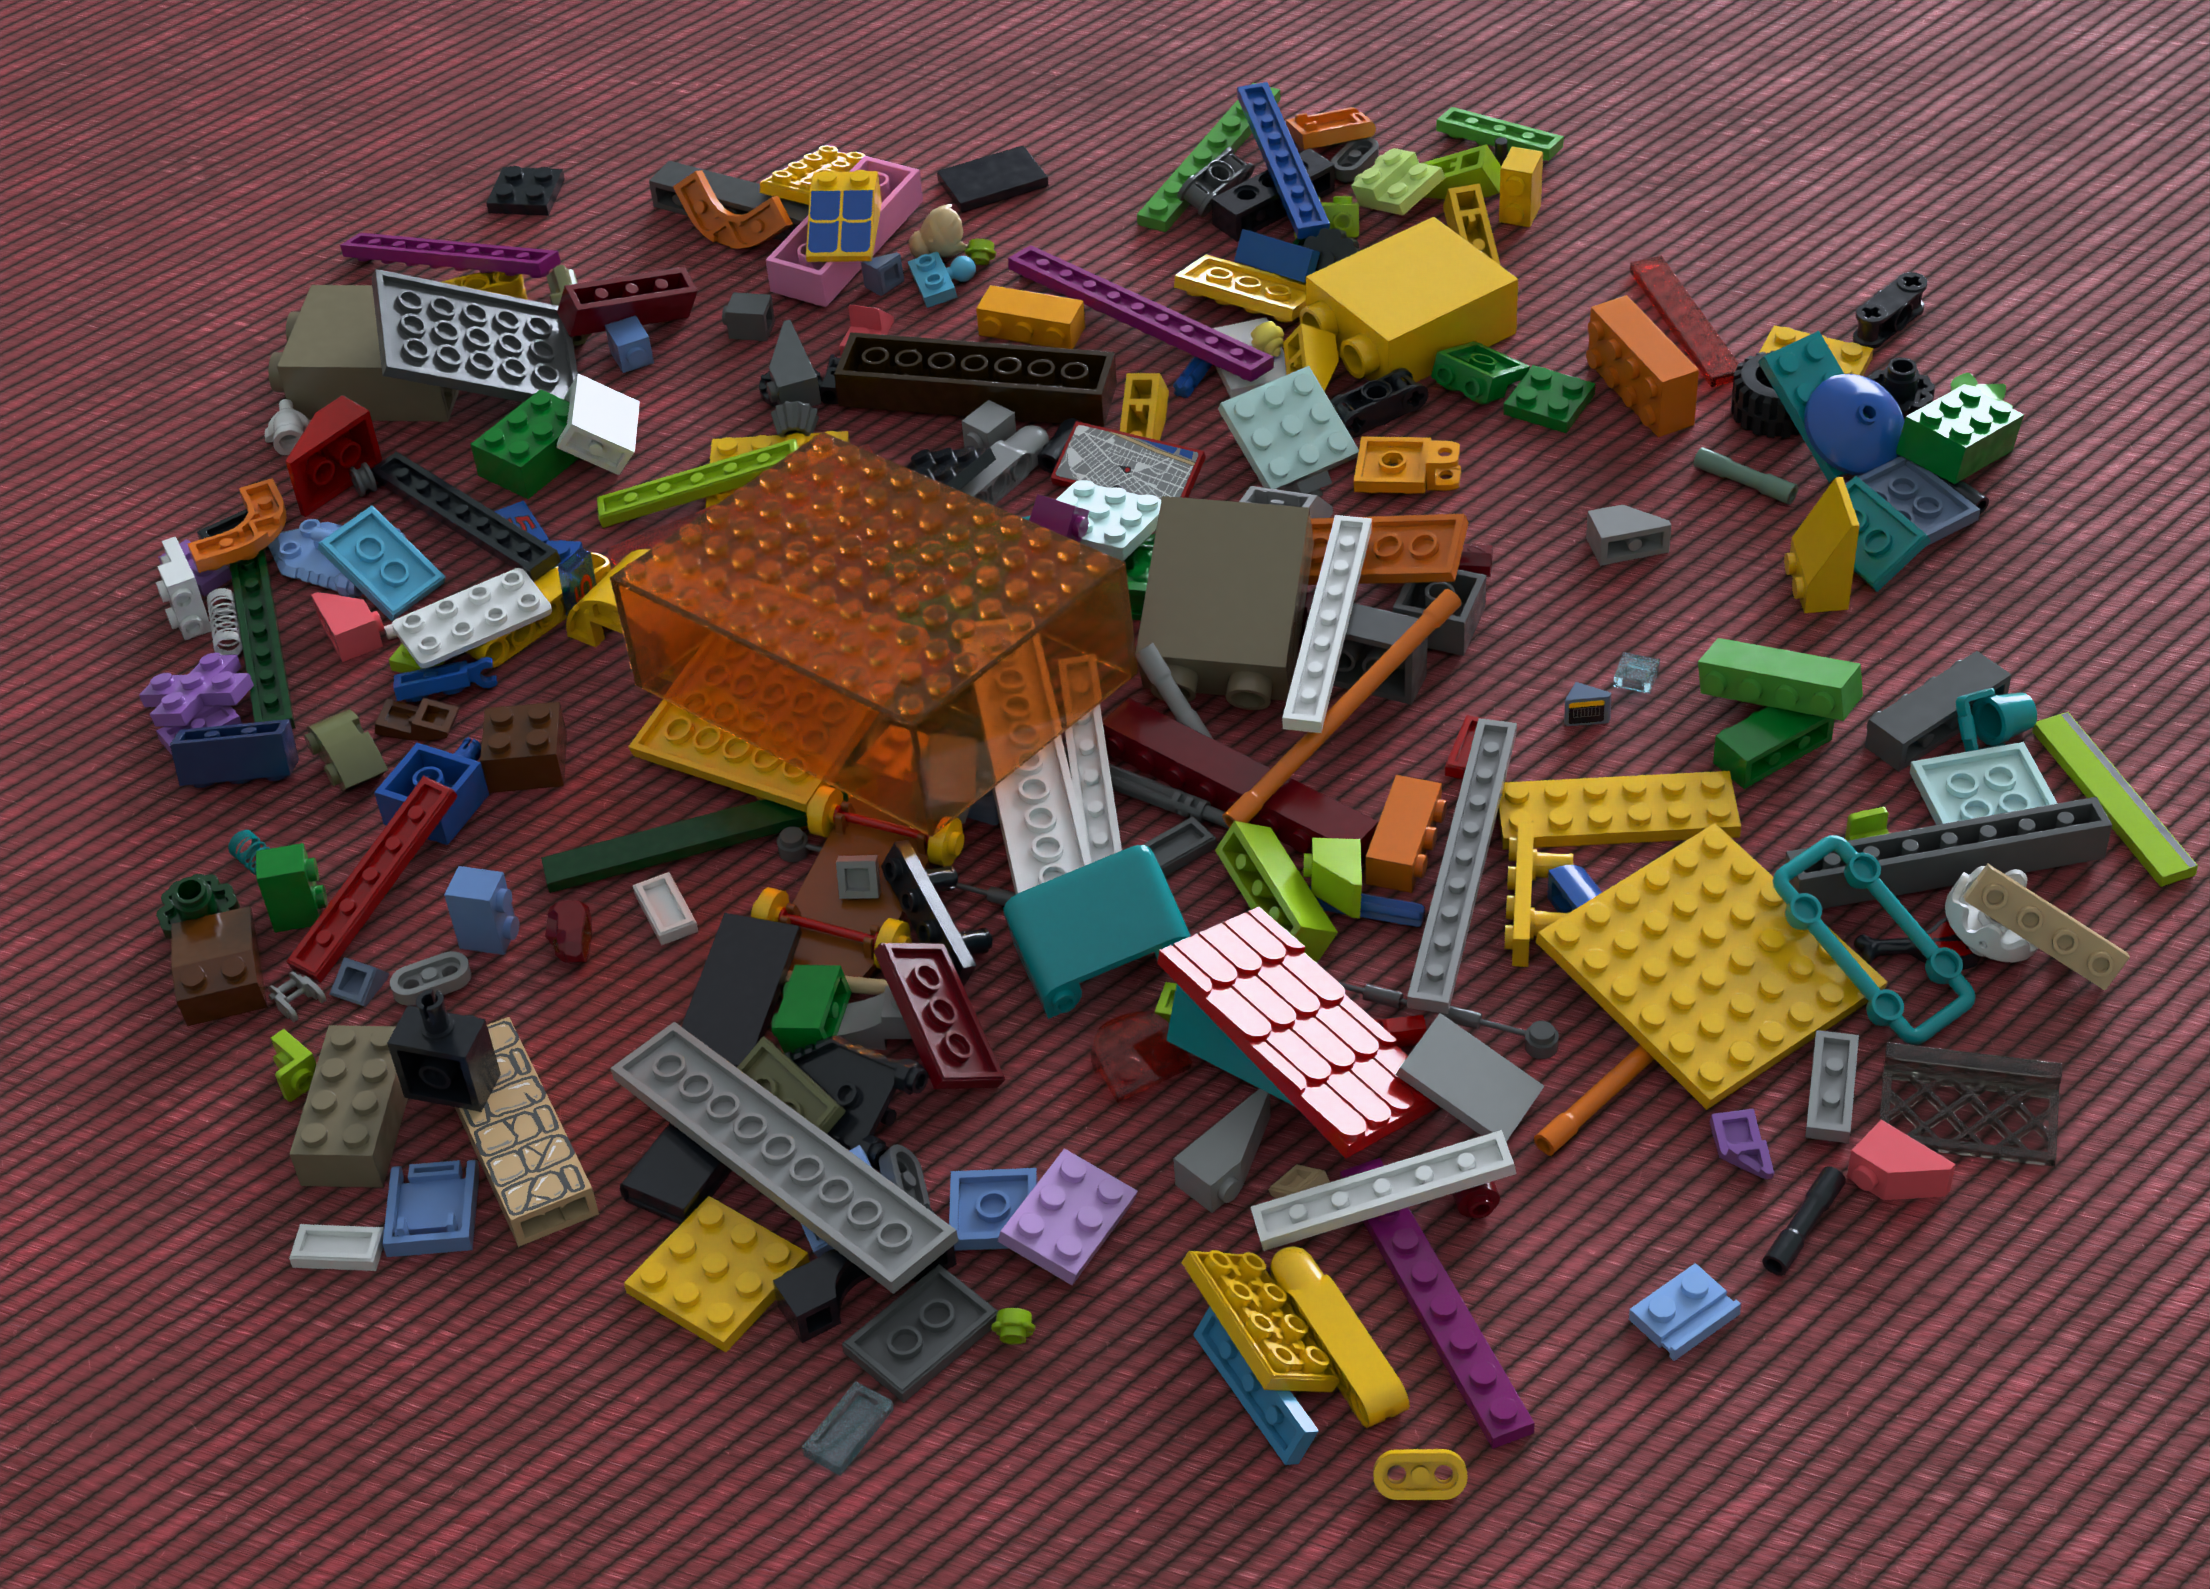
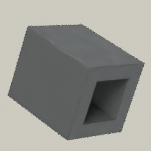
[722,292,775,341]

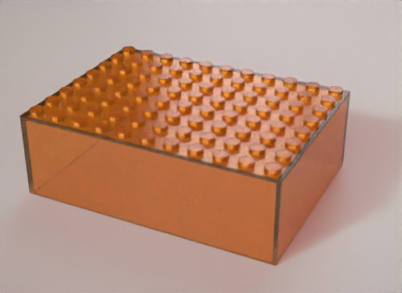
[610,432,1138,837]

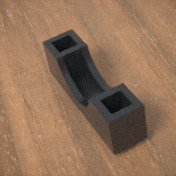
[773,1203,957,1343]

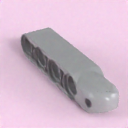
[920,425,1049,534]

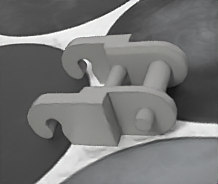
[268,971,326,1022]

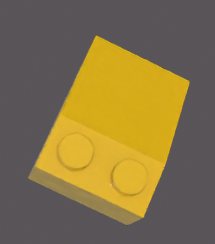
[1784,477,1860,614]

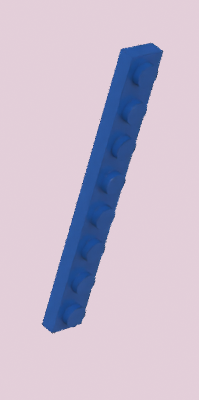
[1237,82,1330,239]

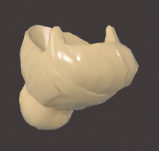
[909,204,969,258]

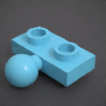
[908,251,976,308]

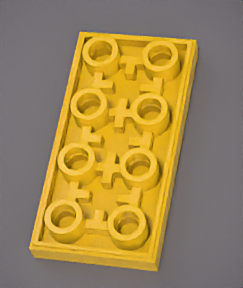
[760,146,865,205]
[1181,1250,1340,1392]

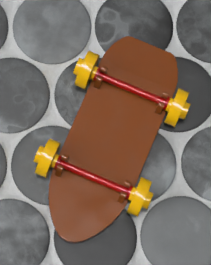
[751,774,964,1000]

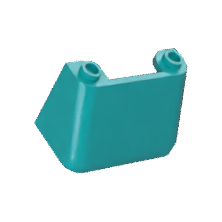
[1003,845,1191,1019]

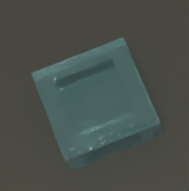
[1613,652,1660,694]

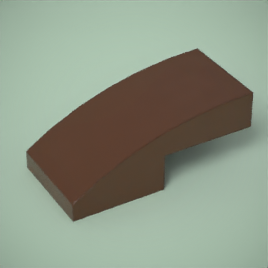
[375,698,459,740]

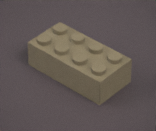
[290,1025,408,1188]

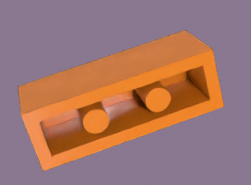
[1366,775,1447,893]

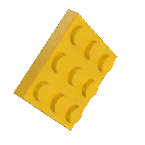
[624,1196,810,1353]

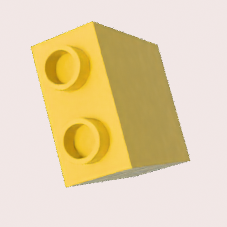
[1299,217,1518,382]

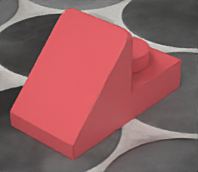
[839,305,894,355]

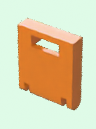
[1286,107,1376,150]

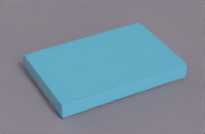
[318,505,446,621]

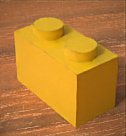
[1499,147,1543,227]

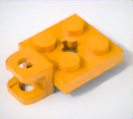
[1353,436,1461,494]

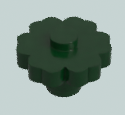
[156,874,240,939]

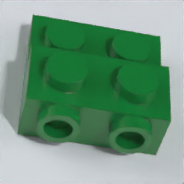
[1431,341,1530,404]

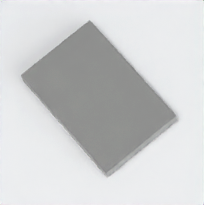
[1395,1013,1544,1142]

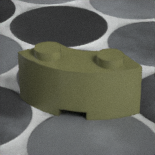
[304,709,388,792]

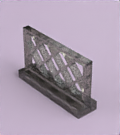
[1879,1042,2062,1167]

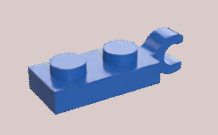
[393,657,497,702]

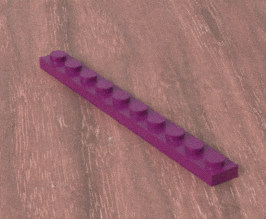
[1008,245,1274,382]

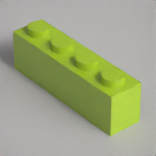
[1215,821,1338,962]

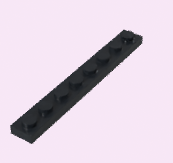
[371,451,561,581]

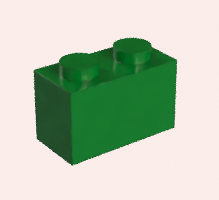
[256,843,328,933]
[772,965,852,1053]

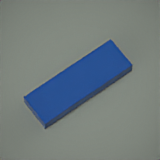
[1234,229,1320,283]

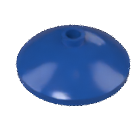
[1804,374,1905,476]

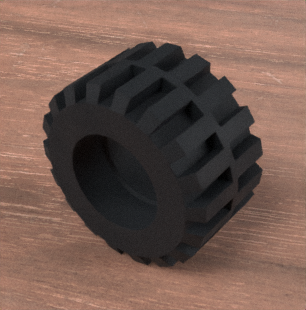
[1731,351,1800,438]

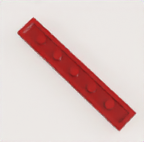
[286,776,458,983]

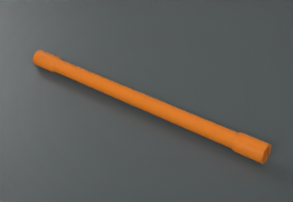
[1222,589,1461,828]
[1534,1044,1655,1156]

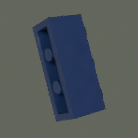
[170,719,299,788]

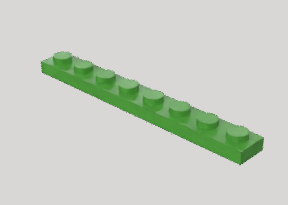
[1137,83,1280,233]

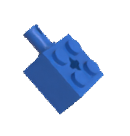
[374,737,489,845]

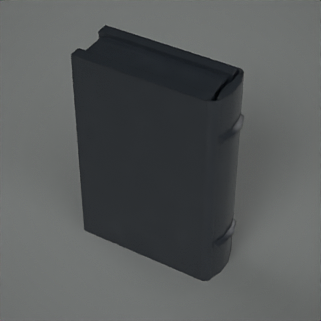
[620,1122,732,1225]

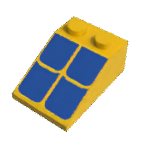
[806,170,882,262]

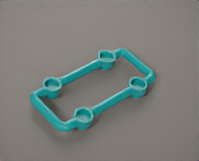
[1772,835,1976,1045]

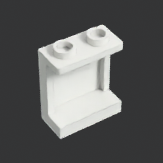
[557,374,640,475]

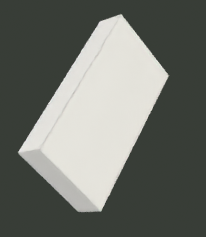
[632,872,698,946]
[289,1224,384,1271]

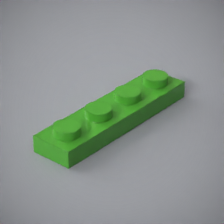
[1436,107,1564,161]

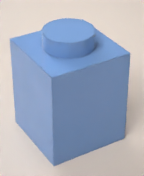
[605,315,654,373]

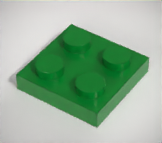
[1503,365,1596,433]

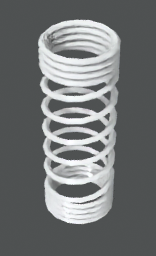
[207,588,243,656]

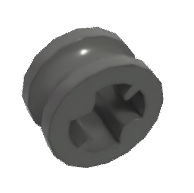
[348,462,378,497]

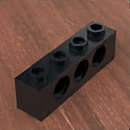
[1211,148,1335,242]

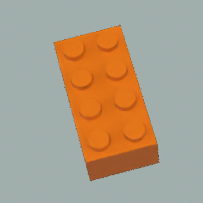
[1586,295,1699,438]

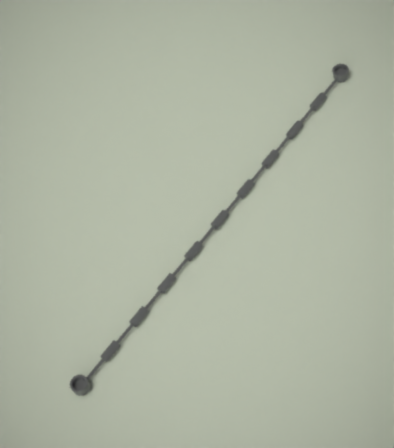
[777,827,1559,1059]

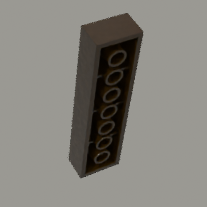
[834,332,1117,427]

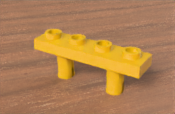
[1504,821,1573,967]

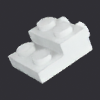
[156,536,211,640]

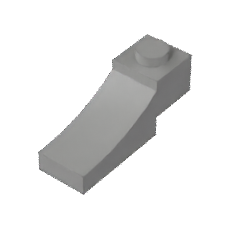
[837,986,912,1050]

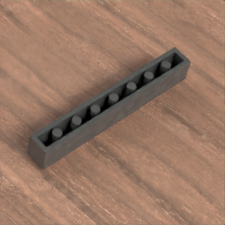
[1785,797,2112,909]

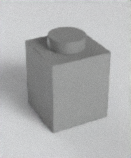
[962,400,1016,448]

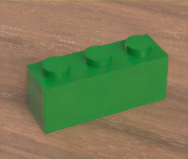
[1713,707,1835,789]

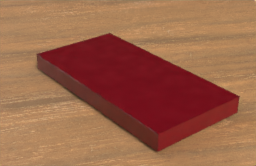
[873,943,1006,1089]

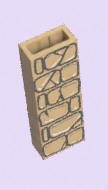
[455,1017,599,1247]

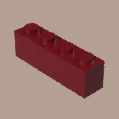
[557,267,698,337]

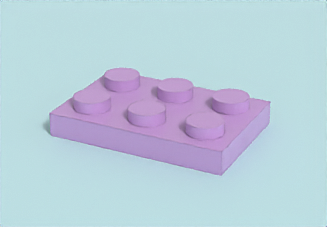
[997,1148,1138,1286]

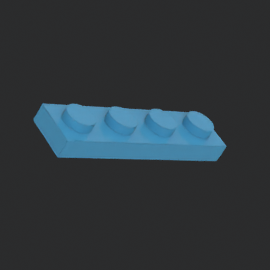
[1193,1306,1319,1465]

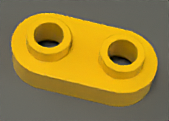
[1373,1449,1468,1500]

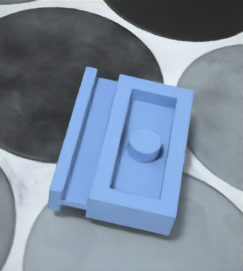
[1629,1263,1741,1361]

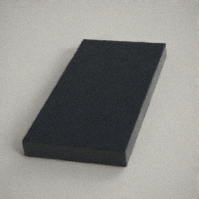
[681,913,802,1067]

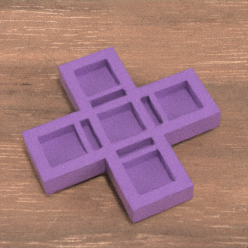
[139,653,254,727]

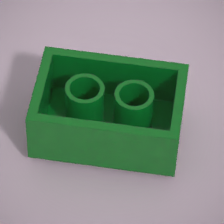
[1896,384,2024,484]
[470,389,579,499]

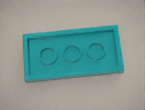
[1758,331,1869,482]

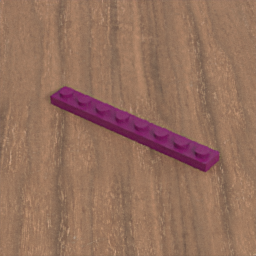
[340,233,561,278]
[1340,1158,1535,1449]

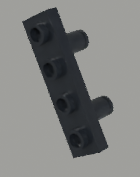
[881,840,992,987]

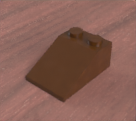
[171,906,268,1026]

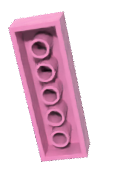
[766,156,923,307]

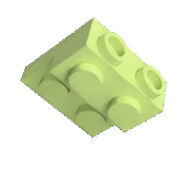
[1351,148,1445,215]

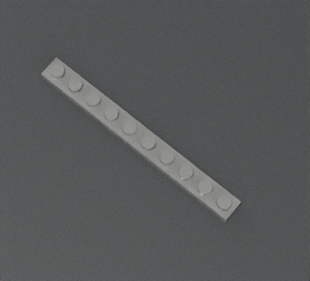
[1407,718,1517,1014]

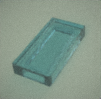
[802,1381,894,1476]

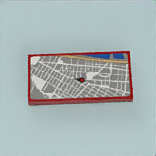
[1050,421,1206,500]

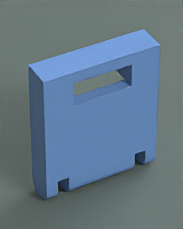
[382,1160,479,1257]

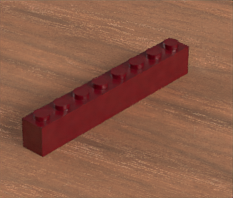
[1103,697,1378,866]

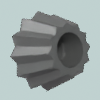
[771,401,819,437]

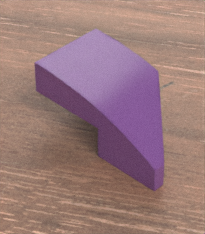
[1709,1109,1774,1179]

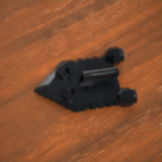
[784,1035,929,1170]

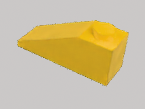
[1443,183,1501,266]
[1283,323,1339,391]
[1120,373,1169,441]

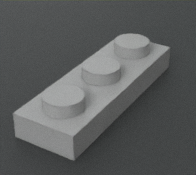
[1805,1030,1859,1143]

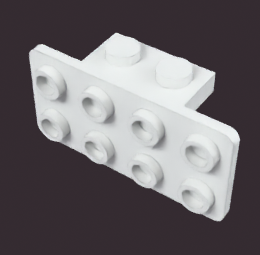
[392,568,552,668]

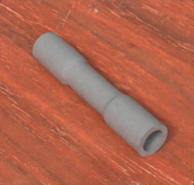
[1134,643,1213,739]

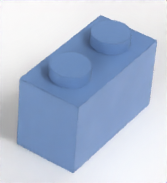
[444,866,519,955]

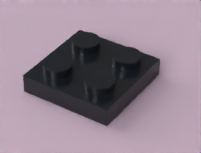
[486,166,565,216]

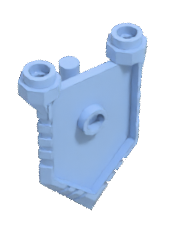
[268,519,405,598]

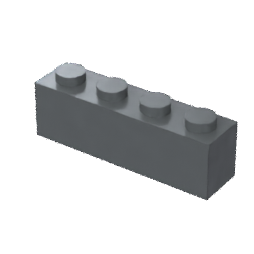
[1865,651,2012,772]

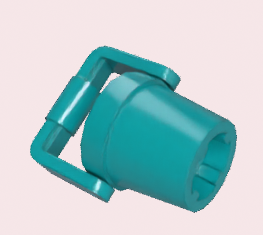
[1956,688,2037,752]

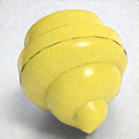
[1251,321,1284,357]

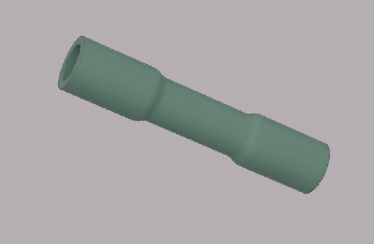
[1694,447,1798,505]

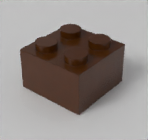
[480,702,567,793]

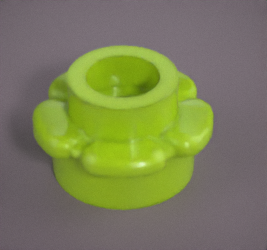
[965,239,997,265]
[991,1308,1035,1345]

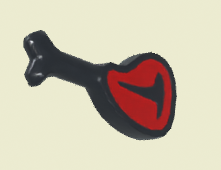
[1854,917,1981,970]

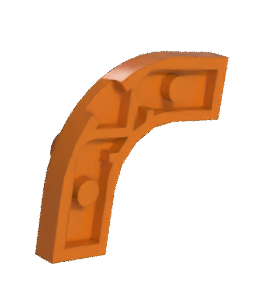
[673,170,793,249]
[187,478,287,573]

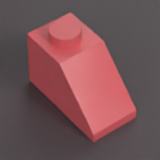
[311,592,385,662]
[1847,1120,1956,1200]

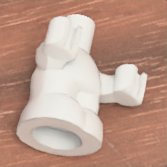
[264,399,311,455]

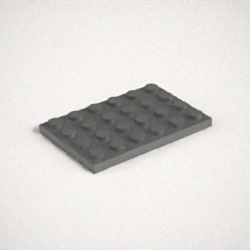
[371,269,578,402]

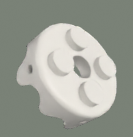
[1945,866,2038,963]

